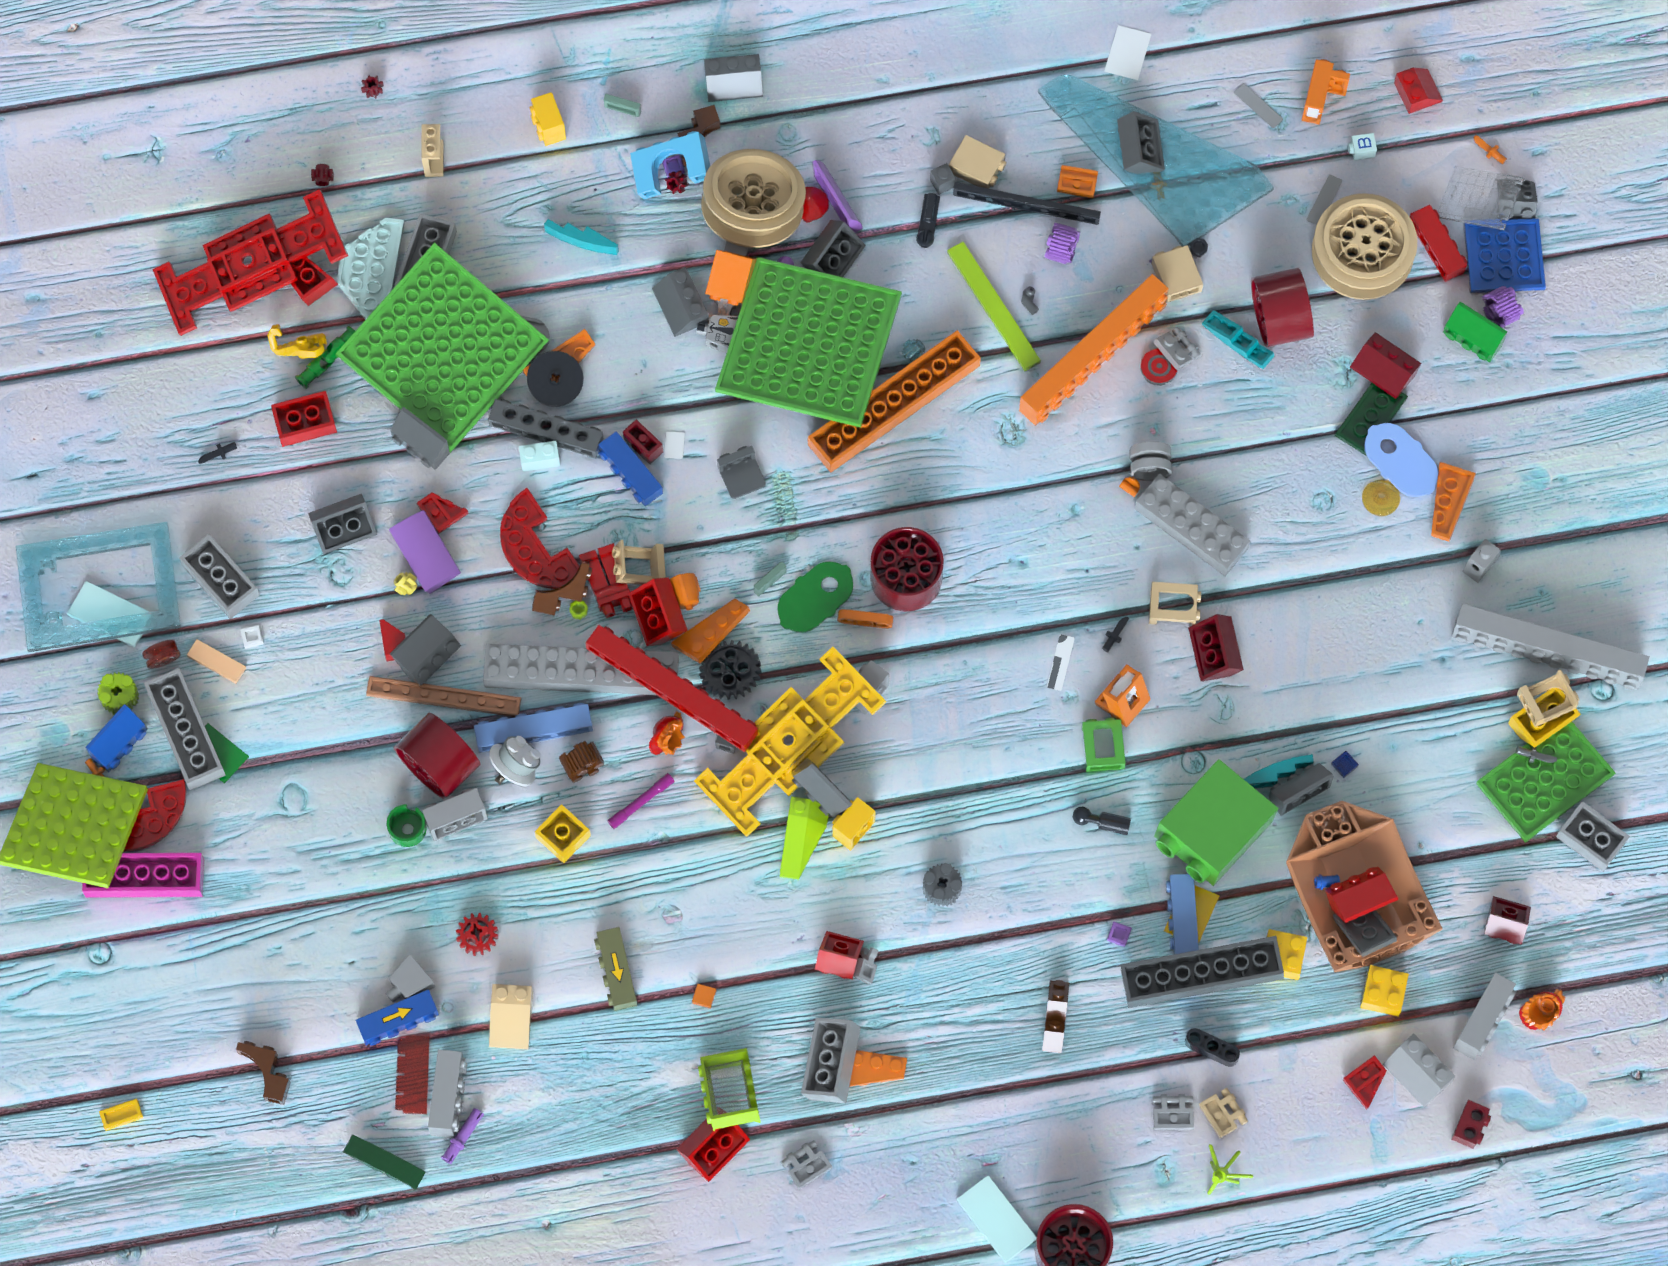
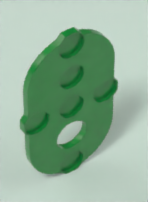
[778,562,853,632]

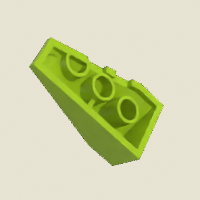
[780,796,829,880]

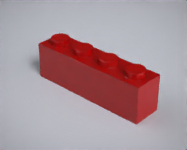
[1410,205,1467,282]

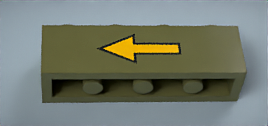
[594,927,637,1011]

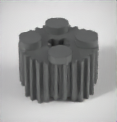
[923,863,962,907]

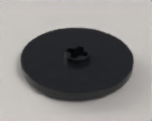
[527,351,584,407]

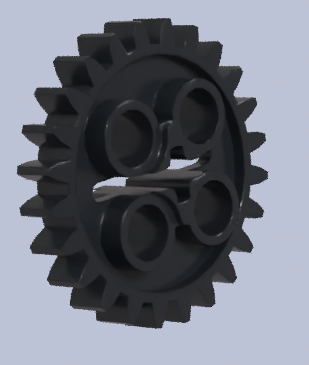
[699,640,762,700]

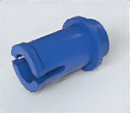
[1314,874,1340,890]

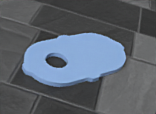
[1364,423,1438,497]

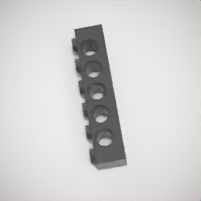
[488,399,604,458]

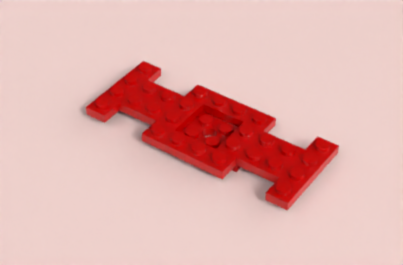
[152,189,348,336]

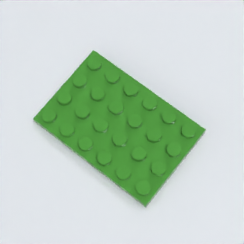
[1476,722,1616,843]

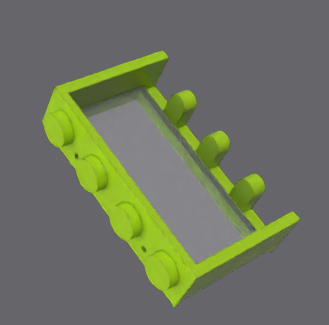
[698,1048,761,1131]

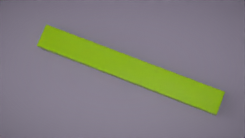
[947,242,1041,372]

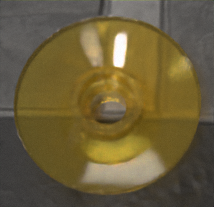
[1362,480,1400,516]

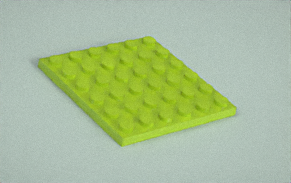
[0,763,148,888]

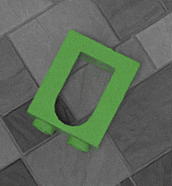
[1082,717,1126,772]

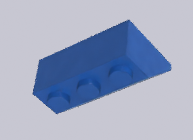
[86,704,147,773]

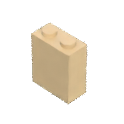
[949,135,1007,189]
[1151,245,1203,303]

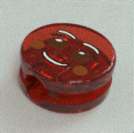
[142,640,181,669]

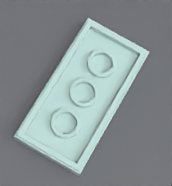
[67,581,154,648]
[956,1176,1037,1263]

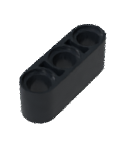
[1185,1028,1240,1067]

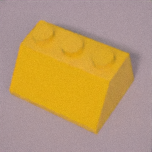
[1508,688,1581,748]

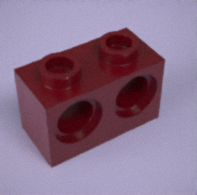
[1451,1100,1491,1149]

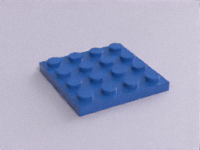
[1464,219,1546,293]

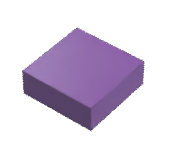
[662,155,685,178]
[1107,921,1132,947]

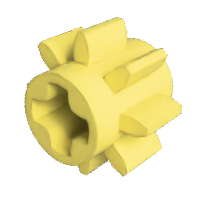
[394,572,417,596]

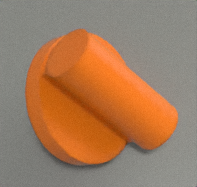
[1119,477,1140,497]

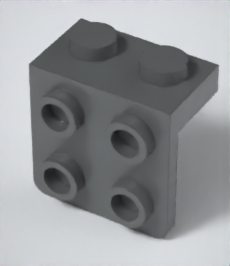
[1497,179,1538,220]
[717,446,766,499]

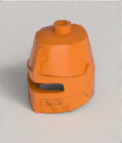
[670,573,701,611]

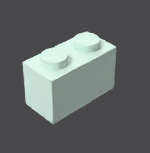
[519,441,560,472]

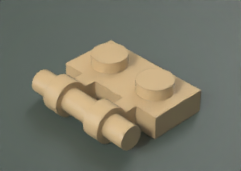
[1199,1088,1248,1138]

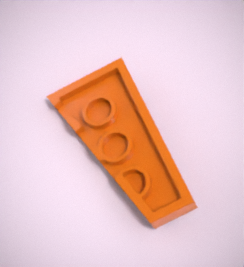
[523,329,595,383]
[1431,462,1476,542]
[671,598,750,664]

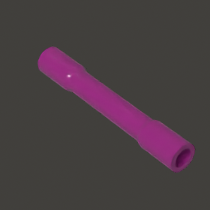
[607,773,675,829]

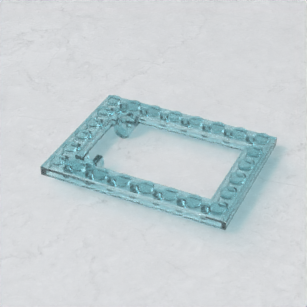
[16,522,181,653]

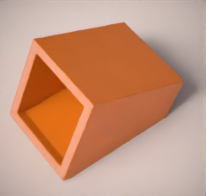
[705,250,757,306]

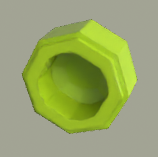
[569,600,588,620]

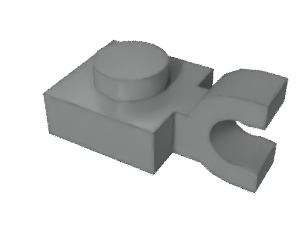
[853,948,878,984]

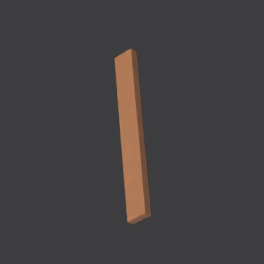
[366,676,522,717]

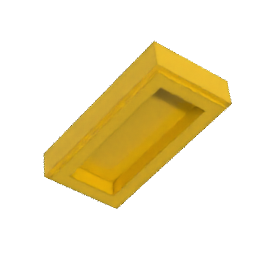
[99,1098,144,1131]

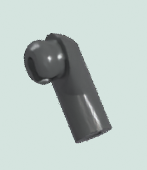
[1021,286,1039,315]

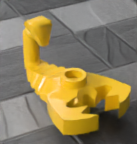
[267,324,327,359]

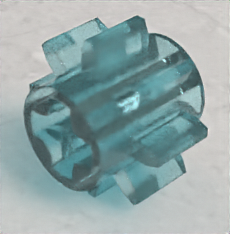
[902,339,925,362]

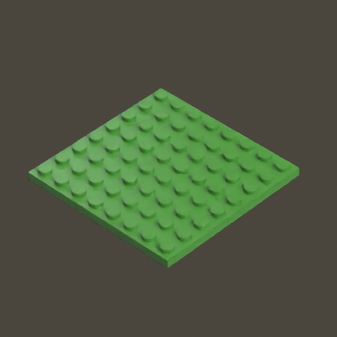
[336,243,549,453]
[715,257,902,428]

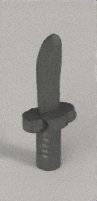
[1515,746,1557,763]

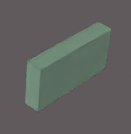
[604,94,641,117]
[754,562,786,597]

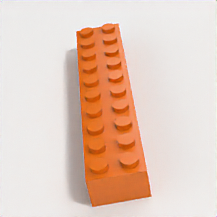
[1019,274,1169,426]
[808,330,981,473]

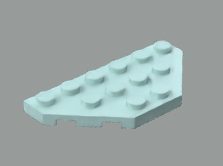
[337,218,404,320]

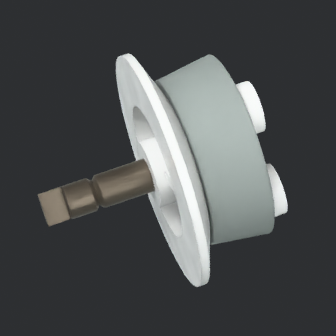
[489,736,541,786]

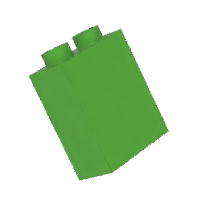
[1154,759,1279,886]

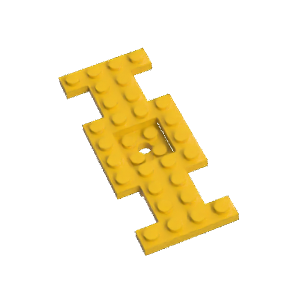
[694,646,887,837]

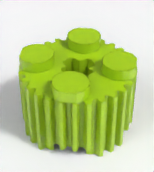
[97,672,139,715]

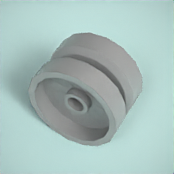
[1129,441,1172,481]

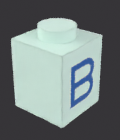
[1348,133,1377,160]

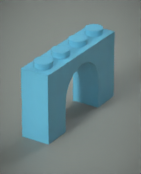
[630,131,710,199]

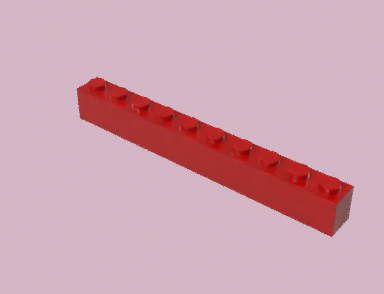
[585,625,758,752]

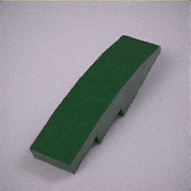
[343,1134,425,1190]

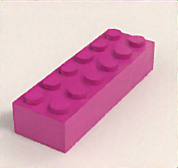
[82,853,204,898]

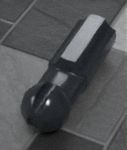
[916,193,940,248]
[1072,806,1131,835]

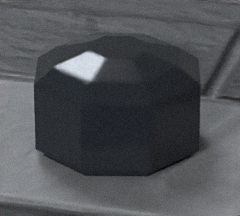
[1189,238,1208,257]

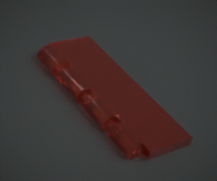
[395,1036,430,1114]

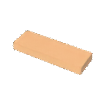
[187,639,246,684]

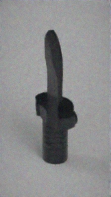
[198,442,237,464]
[1102,617,1129,652]

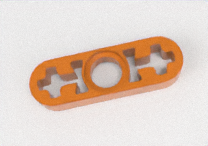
[837,609,894,629]

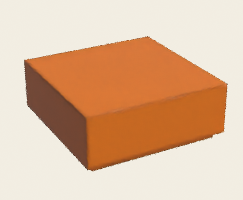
[692,984,717,1009]

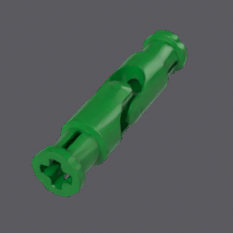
[295,326,355,389]

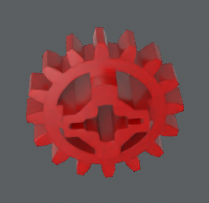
[456,913,499,956]

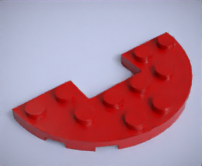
[500,488,588,589]
[123,779,186,852]

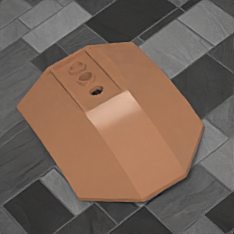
[1286,801,1443,972]

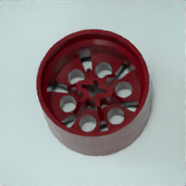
[1251,268,1314,347]
[870,527,944,612]
[394,712,481,799]
[1035,1204,1113,1266]

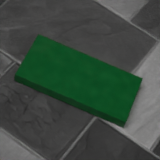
[1335,383,1408,456]

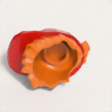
[649,710,685,755]
[1519,989,1565,1030]

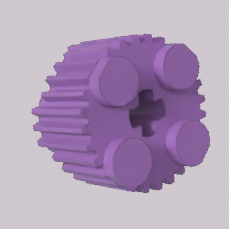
[1045,223,1080,264]
[1482,286,1524,328]

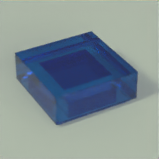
[1331,751,1359,778]

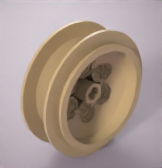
[701,149,806,248]
[1311,193,1417,300]

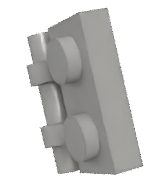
[1153,327,1201,370]
[1153,1094,1194,1130]
[781,1140,832,1189]

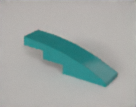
[544,219,619,255]
[1202,310,1275,369]
[1244,754,1314,789]

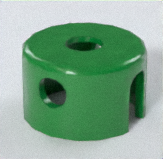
[386,804,427,847]

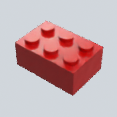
[271,391,337,447]
[628,577,688,647]

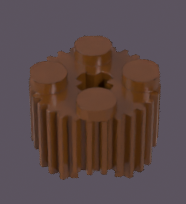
[559,741,604,783]

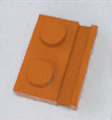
[1057,165,1098,198]

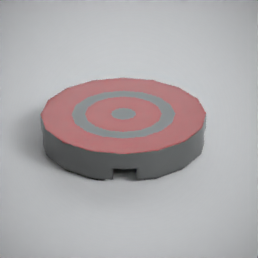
[1140,348,1178,386]

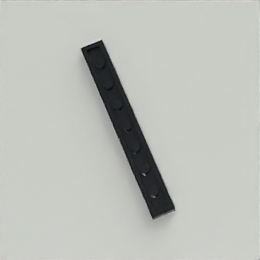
[953,182,1101,225]

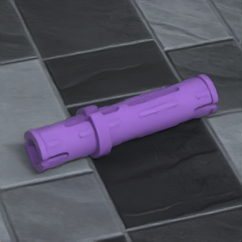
[441,1108,484,1165]

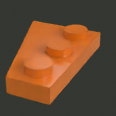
[849,1050,907,1087]

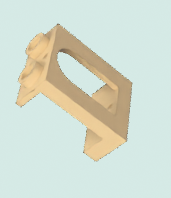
[421,124,444,177]
[612,540,666,585]
[1149,582,1201,626]
[1517,669,1579,727]

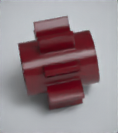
[361,75,384,99]
[311,164,334,186]
[665,170,689,194]

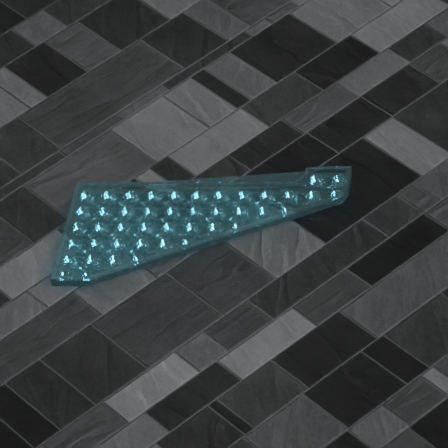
[1038,75,1274,247]

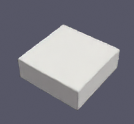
[240,624,264,649]

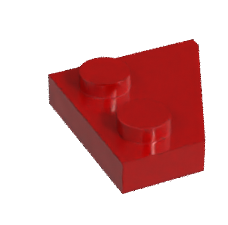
[417,492,469,534]
[1343,1055,1387,1110]

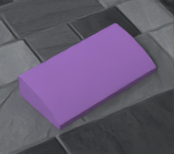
[812,160,863,233]
[389,510,461,594]

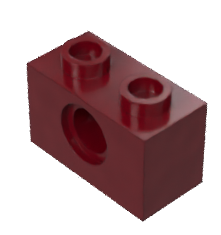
[623,419,663,464]

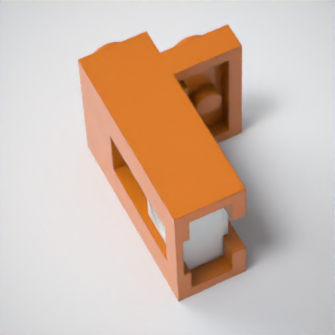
[1302,59,1350,125]
[1095,664,1150,727]

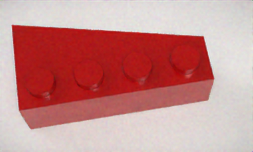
[291,257,338,306]

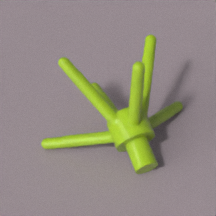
[1207,1144,1253,1195]

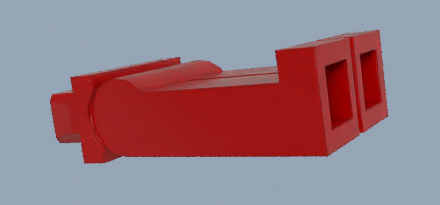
[579,543,632,618]

